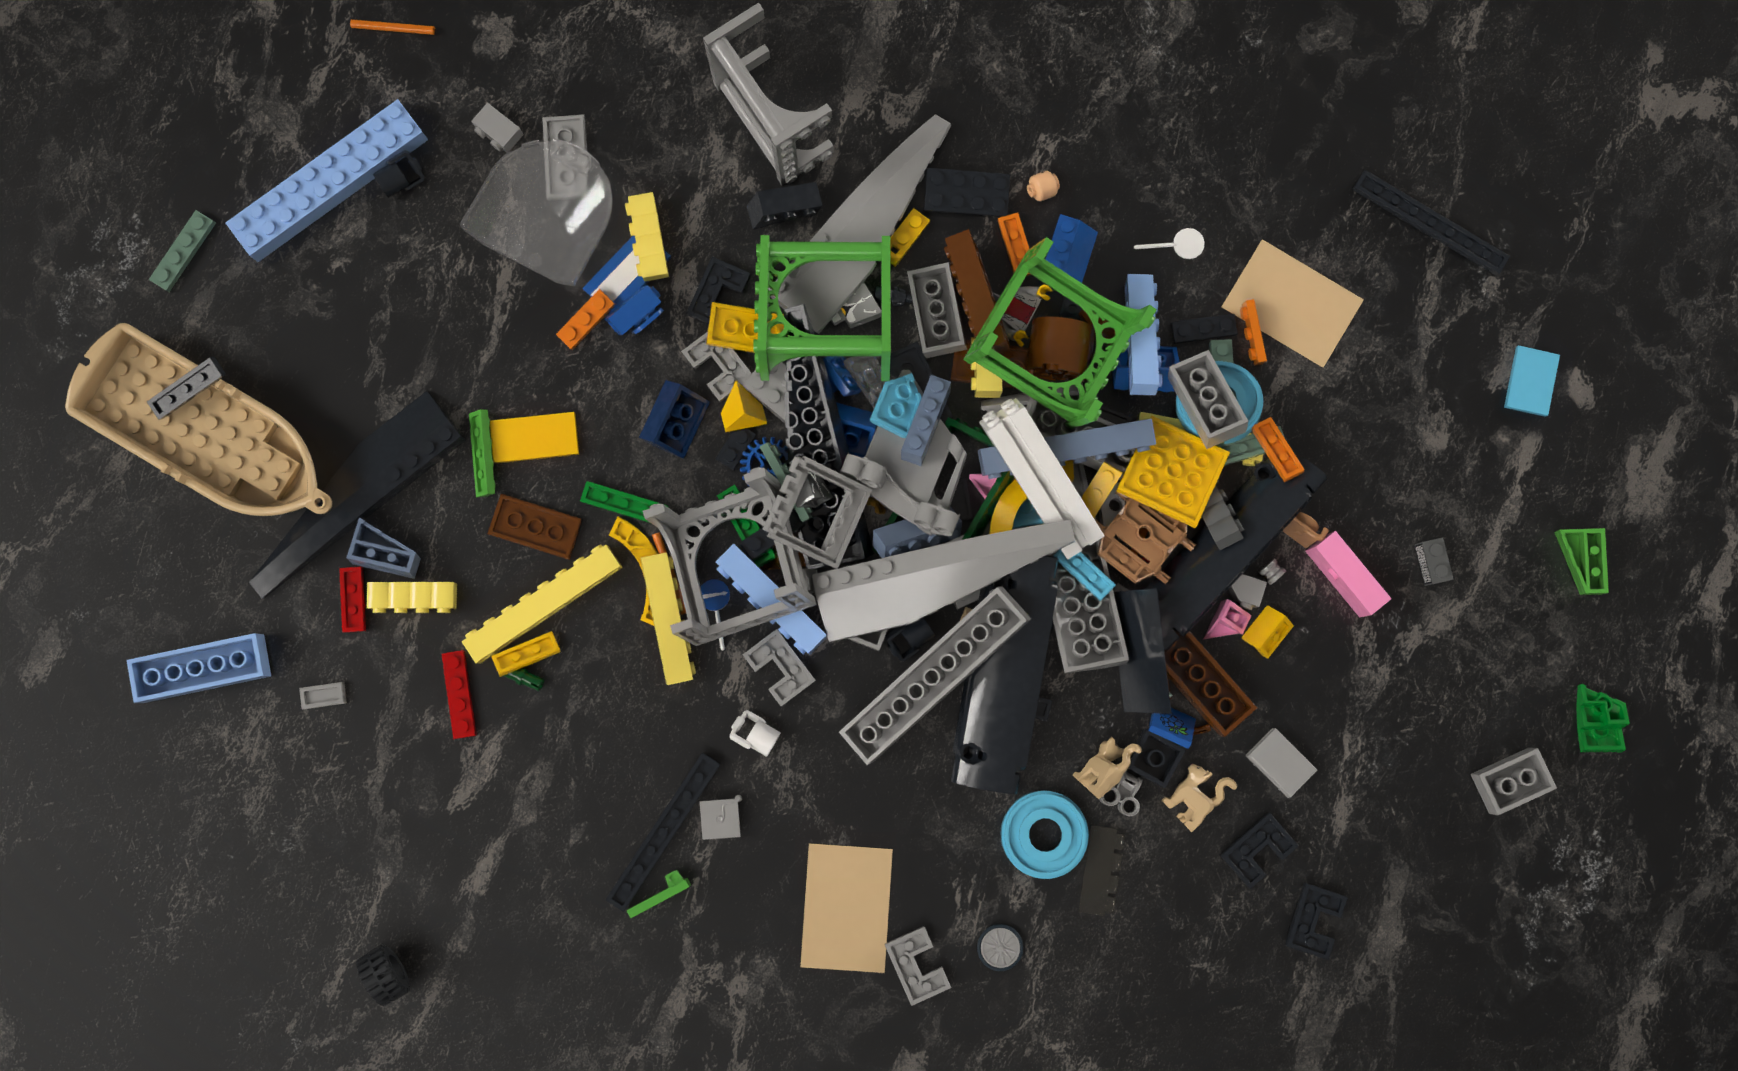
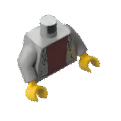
[993,285,1053,347]

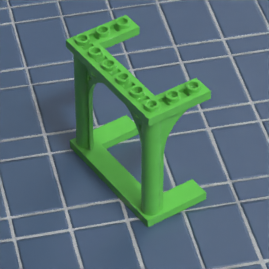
[753,235,891,381]
[963,237,1157,429]

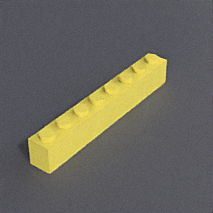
[462,544,623,664]

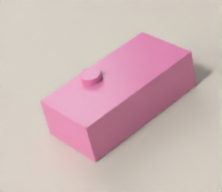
[1305,531,1391,617]

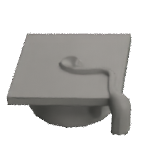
[700,795,742,840]

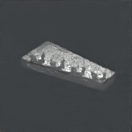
[843,356,887,409]

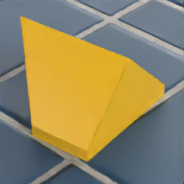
[721,380,767,432]

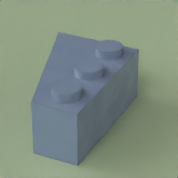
[347,518,421,579]

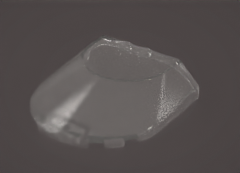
[460,139,612,286]

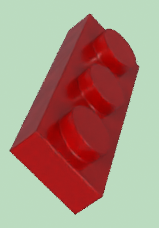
[339,567,366,633]

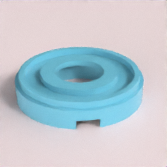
[1176,361,1263,444]
[1001,790,1089,879]

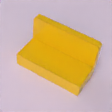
[1242,606,1294,659]

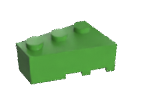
[1554,528,1609,595]

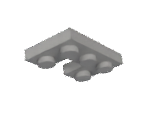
[681,332,752,402]
[743,629,816,706]
[885,926,951,1006]

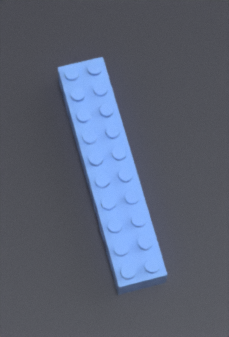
[226,99,428,262]

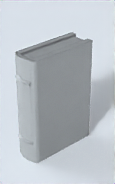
[1246,728,1317,798]

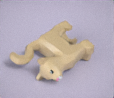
[1073,737,1142,799]
[1162,764,1237,832]

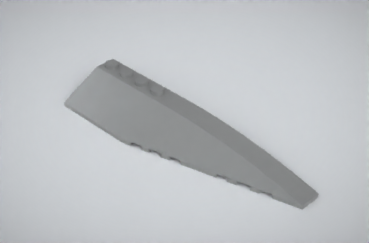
[769,114,951,334]
[1046,460,1129,673]
[812,520,1076,642]

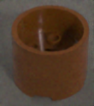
[1025,317,1096,383]

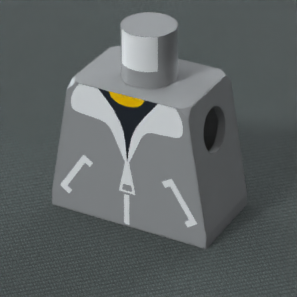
[831,282,881,328]

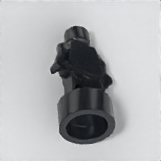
[873,285,913,307]

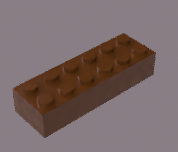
[944,229,1014,359]
[1164,631,1257,737]

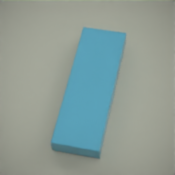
[1053,550,1116,601]

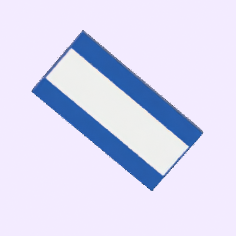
[583,236,672,314]

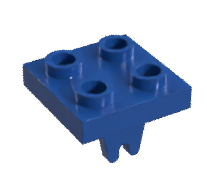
[823,356,864,396]

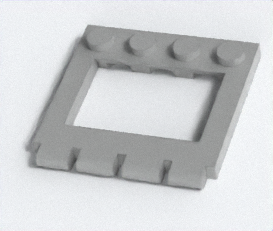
[762,456,872,569]

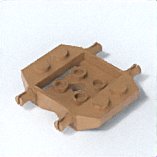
[1095,491,1196,584]

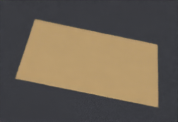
[1222,239,1364,367]
[801,844,893,973]

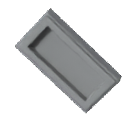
[299,682,347,710]

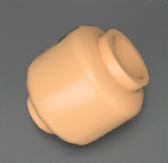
[1027,171,1060,201]

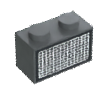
[1414,538,1453,586]

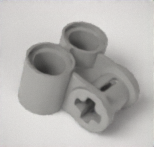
[1099,770,1143,816]

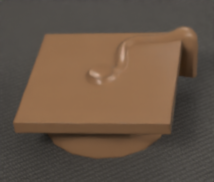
[1283,512,1329,548]

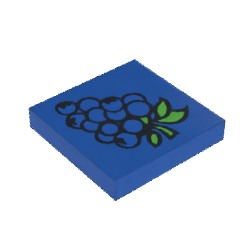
[1148,708,1196,749]

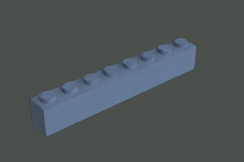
[978,418,1156,479]

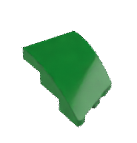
[1577,684,1630,752]

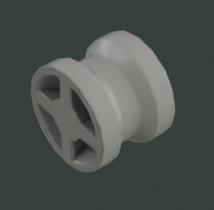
[1258,558,1286,585]

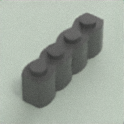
[1202,480,1244,550]

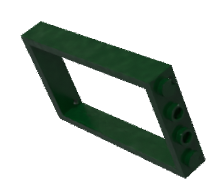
[871,417,1014,556]

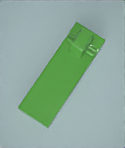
[627,870,691,918]

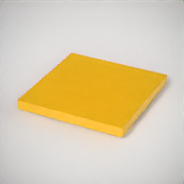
[1116,415,1230,528]

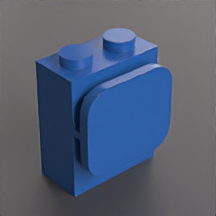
[604,285,664,335]

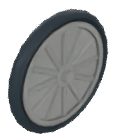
[977,924,1023,971]

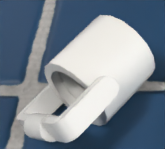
[730,710,781,757]

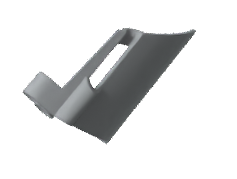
[840,370,967,536]

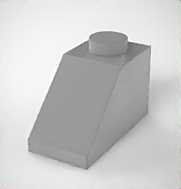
[1228,574,1267,610]

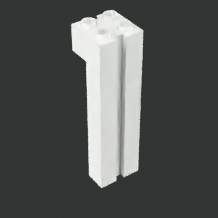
[979,398,1104,560]

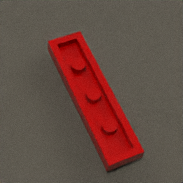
[441,650,477,739]

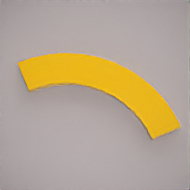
[989,460,1074,534]
[609,516,658,626]

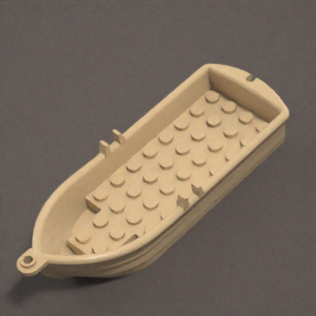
[65,323,332,516]

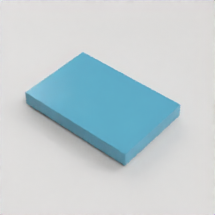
[1504,345,1560,417]

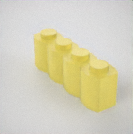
[625,192,669,282]
[367,582,457,613]

